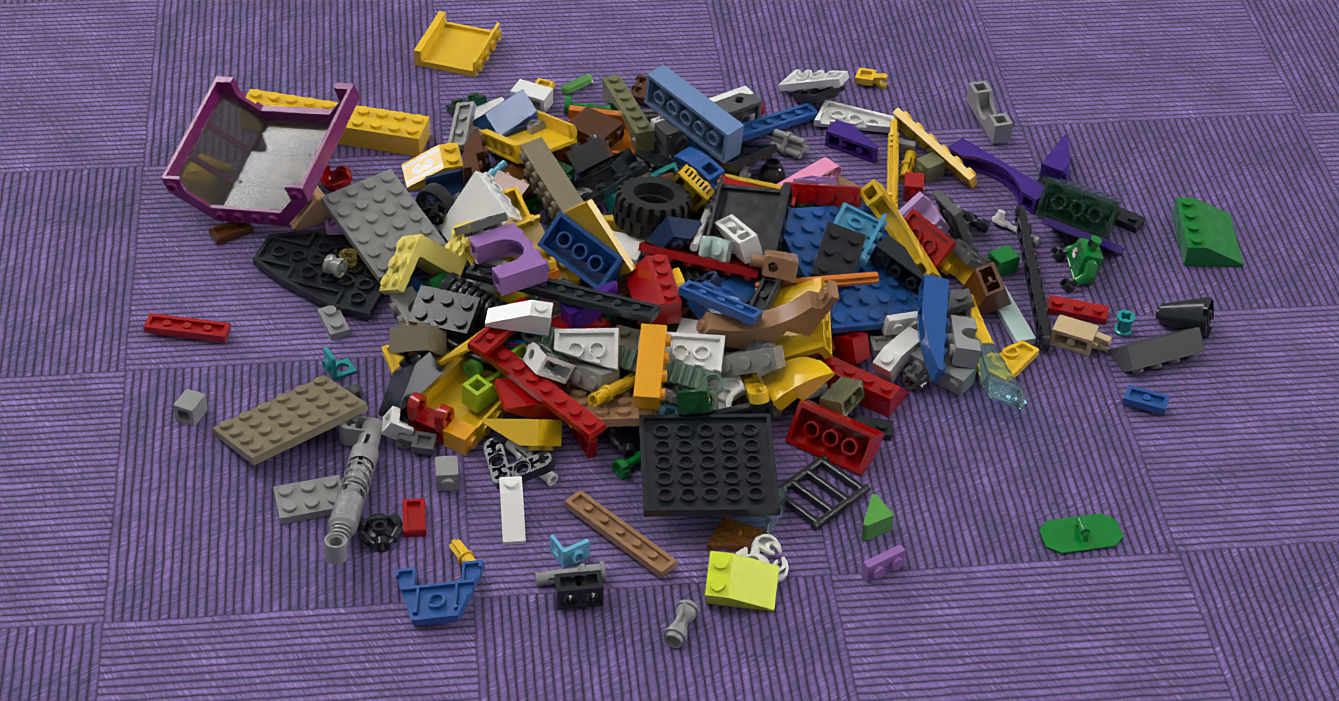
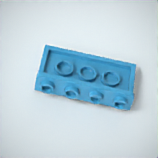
[833,202,888,273]

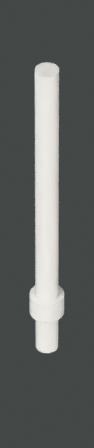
[690,195,716,251]

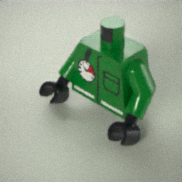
[1051,235,1103,293]

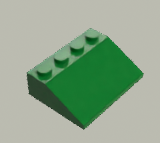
[1172,197,1243,267]

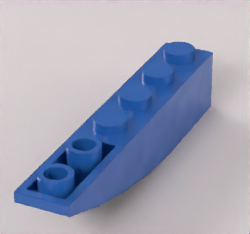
[917,274,951,383]

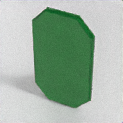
[1039,513,1123,554]

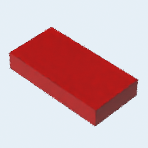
[402,498,426,538]

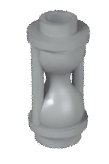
[664,600,699,648]

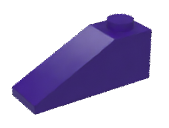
[825,119,879,164]
[1039,135,1071,182]
[559,281,619,329]

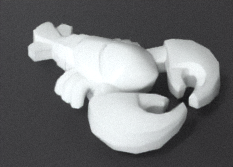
[736,534,789,584]

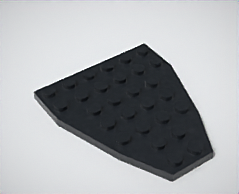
[252,230,384,320]

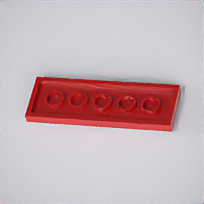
[638,241,763,281]

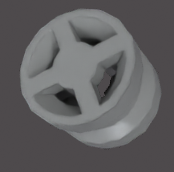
[322,254,347,278]

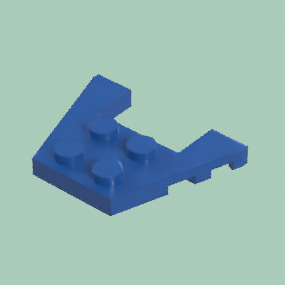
[395,560,485,626]

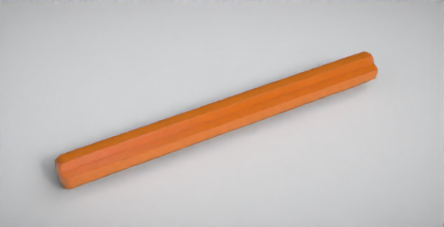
[755,272,879,290]

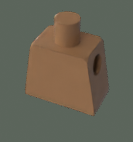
[750,249,799,282]

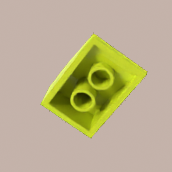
[705,551,779,611]

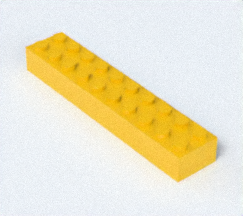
[237,89,431,156]

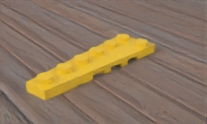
[892,108,977,189]

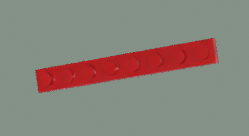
[485,344,606,441]

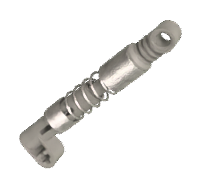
[324,416,382,565]

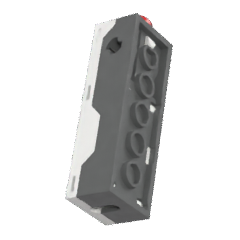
[650,86,765,162]

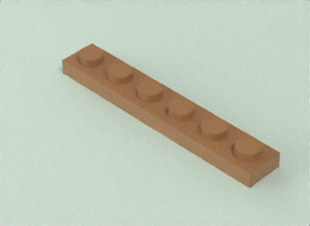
[565,489,677,578]

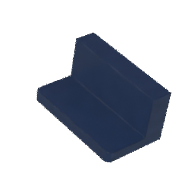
[425,168,465,203]

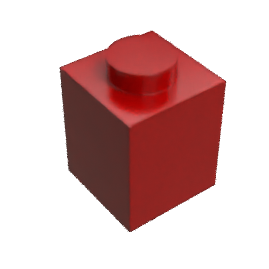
[902,172,924,201]

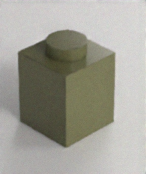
[914,151,946,183]

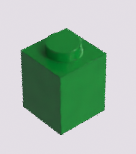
[988,245,1020,277]

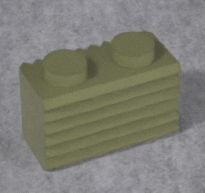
[819,376,865,416]

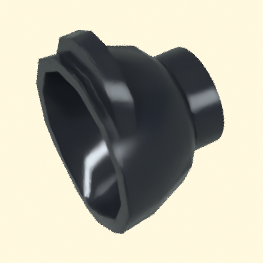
[758,157,786,184]

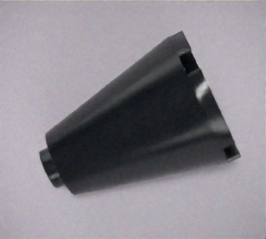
[1156,297,1214,338]

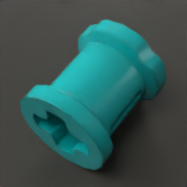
[1114,310,1135,337]

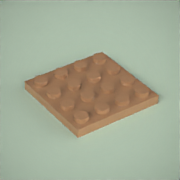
[569,384,657,428]

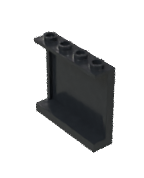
[703,177,793,258]

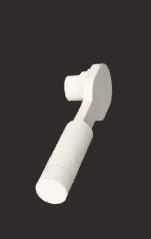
[992,209,1041,245]

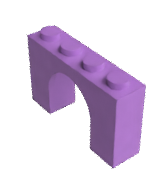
[468,223,550,296]

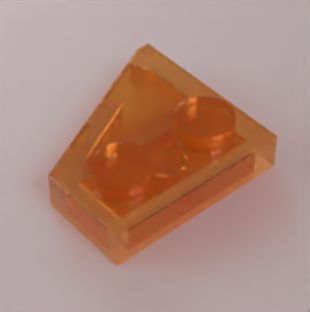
[706,516,765,552]

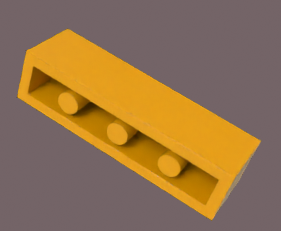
[633,324,671,410]

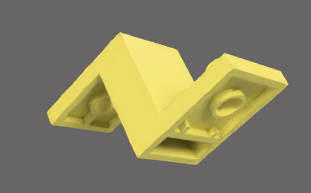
[379,220,476,295]

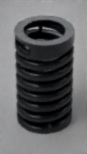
[438,272,509,330]

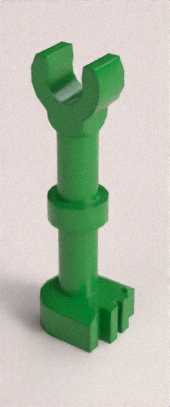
[564,95,618,114]
[612,451,641,480]

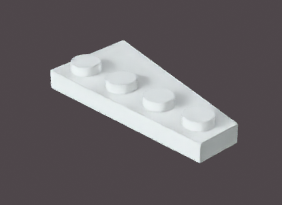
[814,100,894,133]

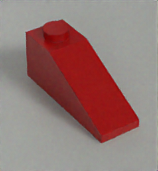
[831,332,871,365]

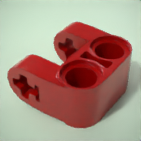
[407,392,455,443]

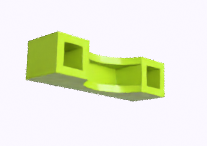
[462,343,528,414]

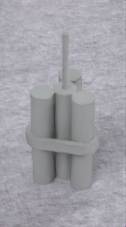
[763,129,810,159]

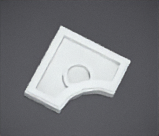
[707,375,746,413]

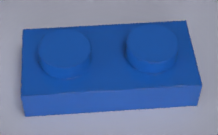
[1123,385,1170,415]

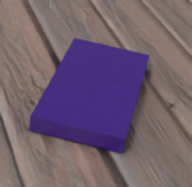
[1042,217,1125,255]

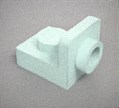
[698,236,734,262]

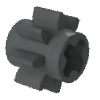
[902,363,928,391]

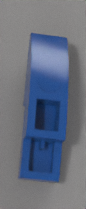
[674,147,725,194]

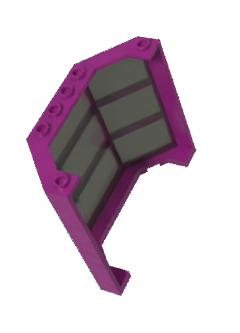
[161,76,360,226]

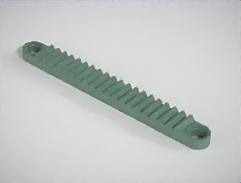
[520,326,724,395]

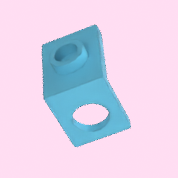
[550,535,590,568]

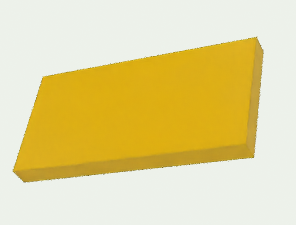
[564,199,636,276]

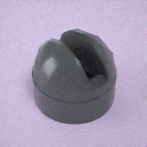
[345,383,363,399]

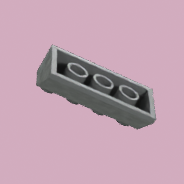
[1108,327,1205,374]

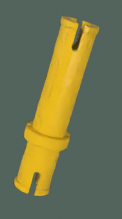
[587,373,636,407]

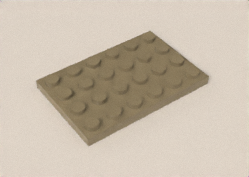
[212,375,369,465]

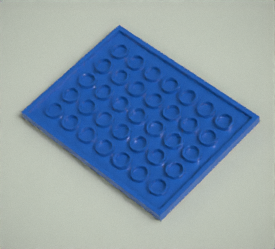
[782,204,919,334]

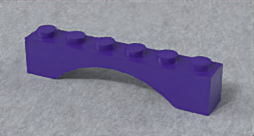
[948,138,1051,215]

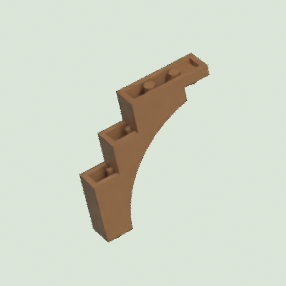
[696,280,839,351]

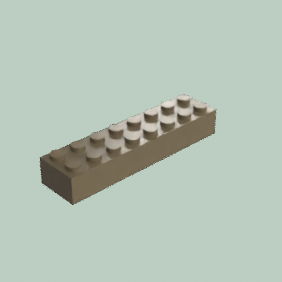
[519,137,584,219]

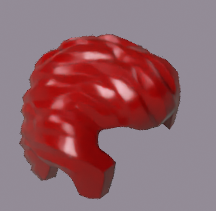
[320,165,352,192]

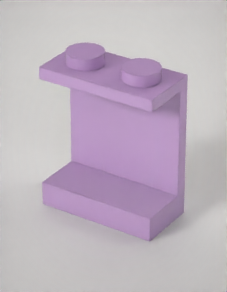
[899,191,951,233]

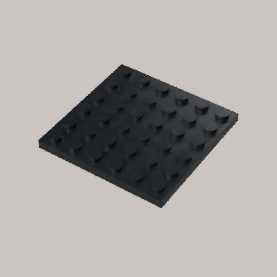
[639,414,781,517]

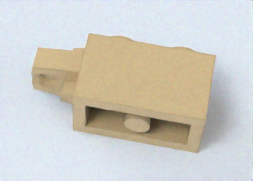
[1050,314,1112,356]

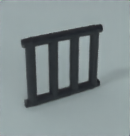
[778,455,871,531]

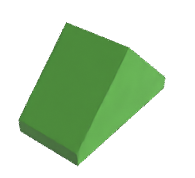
[861,494,894,541]

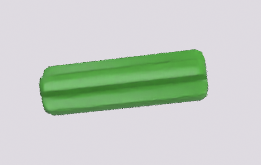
[561,73,593,95]

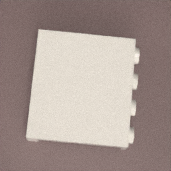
[438,171,523,269]

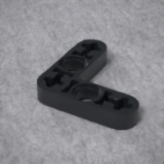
[483,437,555,490]

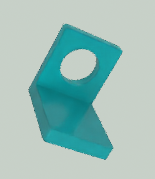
[322,347,356,381]

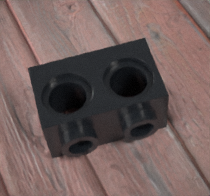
[554,570,604,610]

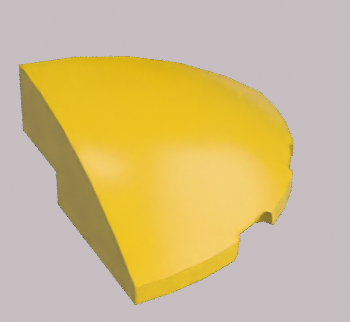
[762,357,835,411]

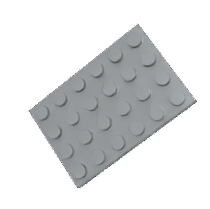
[321,169,447,283]

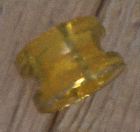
[339,248,358,268]

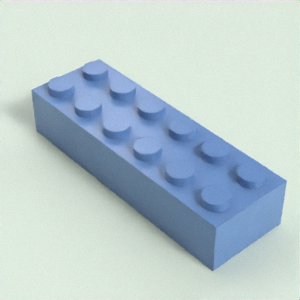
[644,65,744,164]

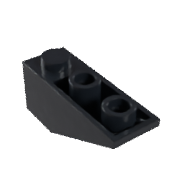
[869,235,924,295]

